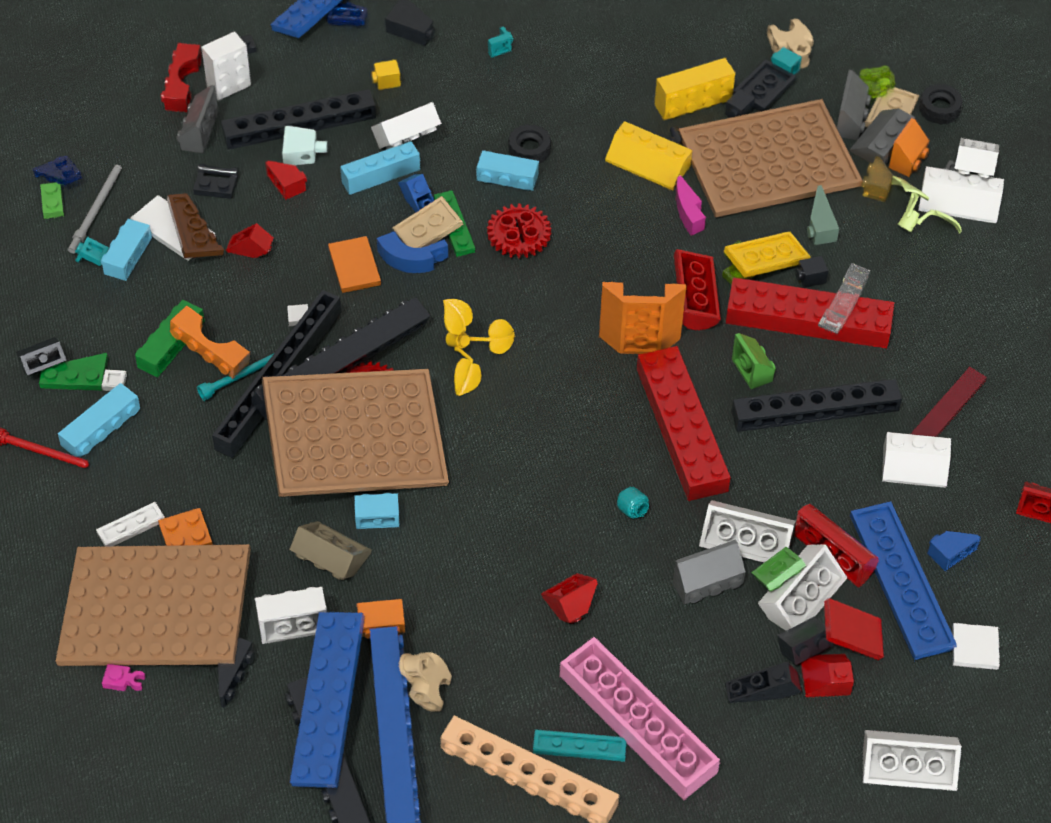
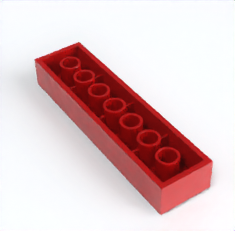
[726,277,894,349]
[637,346,731,501]

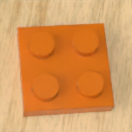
[158,508,213,546]

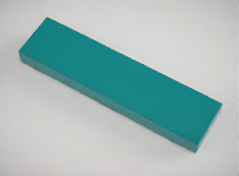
[533,730,626,761]

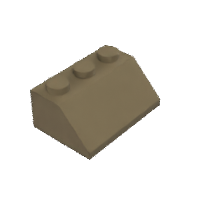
[289,521,372,580]

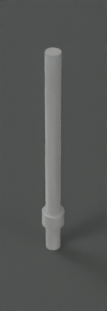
[68,165,122,254]

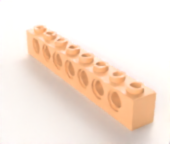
[441,716,619,823]

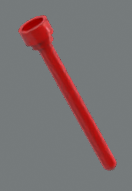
[0,428,89,468]

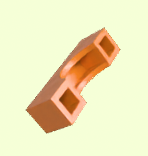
[170,306,250,379]

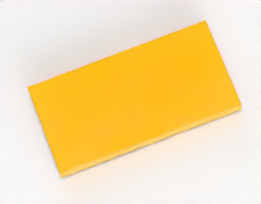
[724,231,811,278]

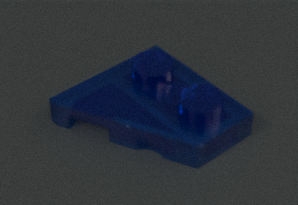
[328,2,367,26]
[32,155,82,185]

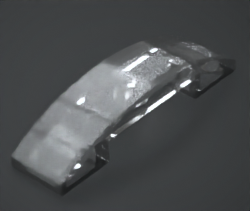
[818,263,870,334]

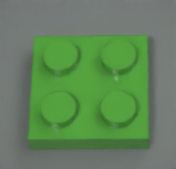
[751,547,806,592]

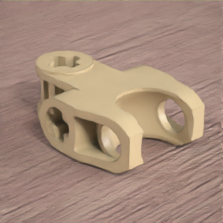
[767,19,813,69]
[399,652,452,711]

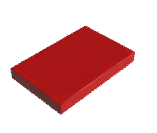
[824,598,884,660]

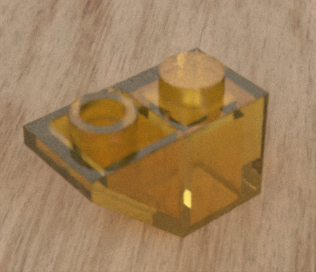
[861,156,893,202]

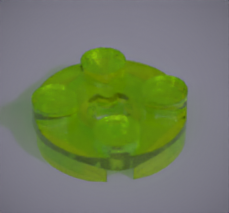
[859,66,895,98]

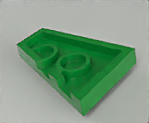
[39,353,108,391]

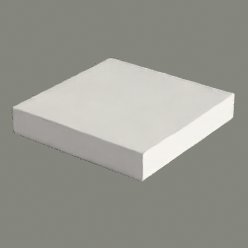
[952,623,999,670]

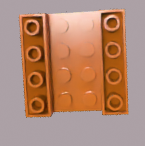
[599,282,686,354]

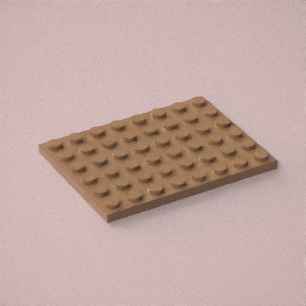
[679,99,863,217]
[262,369,449,497]
[56,545,251,666]

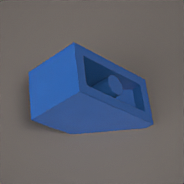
[927,531,981,571]

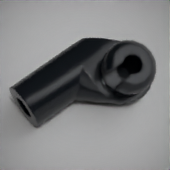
[667,126,682,145]

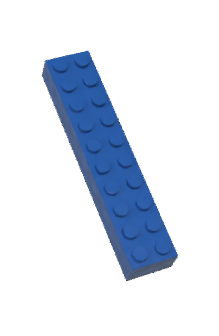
[370,626,421,823]

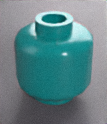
[617,487,649,519]

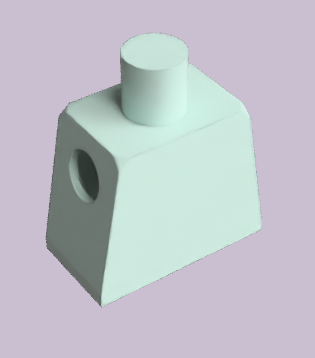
[282,126,327,165]

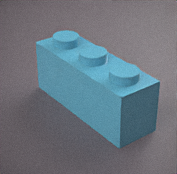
[477,151,539,191]
[101,219,152,281]

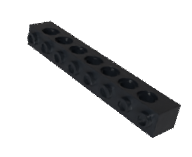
[221,89,376,150]
[732,379,902,432]

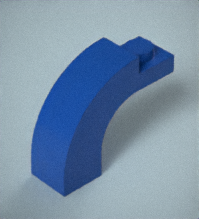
[377,231,448,273]

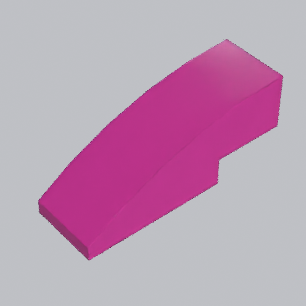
[676,176,706,236]

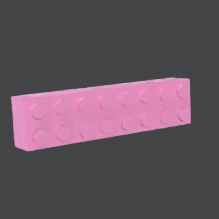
[560,637,720,800]

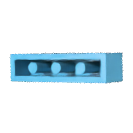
[340,141,420,195]
[58,383,140,458]

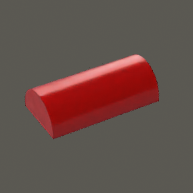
[674,249,721,330]
[794,504,879,588]

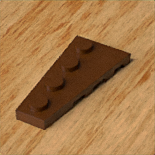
[167,193,224,258]

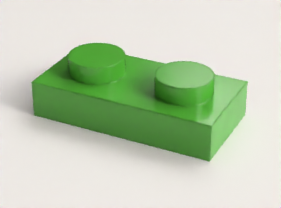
[40,182,64,219]

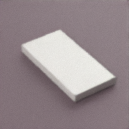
[130,195,216,261]

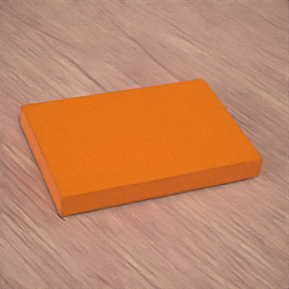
[328,236,381,293]

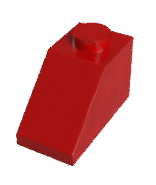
[265,161,307,200]
[226,223,274,258]

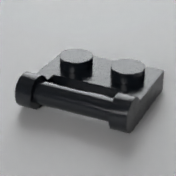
[193,163,239,199]

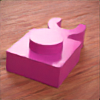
[102,664,145,691]

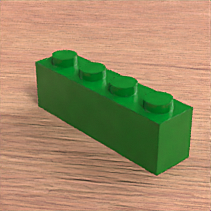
[135,299,205,378]

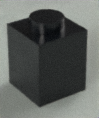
[725,89,755,118]
[796,256,828,288]

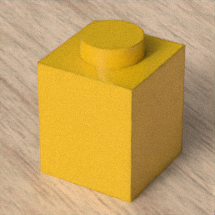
[371,60,401,90]

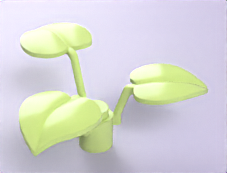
[891,176,962,234]

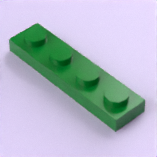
[434,191,475,257]

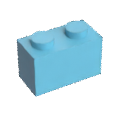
[355,493,399,529]

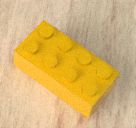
[655,58,735,120]

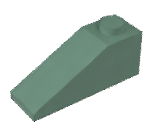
[807,185,839,245]

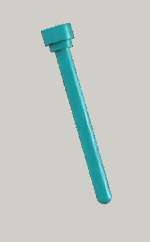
[197,353,274,401]

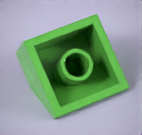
[732,333,776,389]

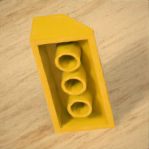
[605,121,692,191]

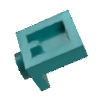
[488,26,513,58]
[75,237,109,266]

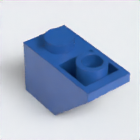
[398,174,434,212]

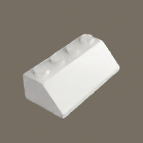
[918,166,1004,223]
[699,500,796,562]
[758,545,847,631]
[863,730,961,791]

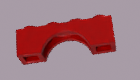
[161,43,202,112]

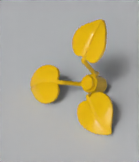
[443,299,514,396]

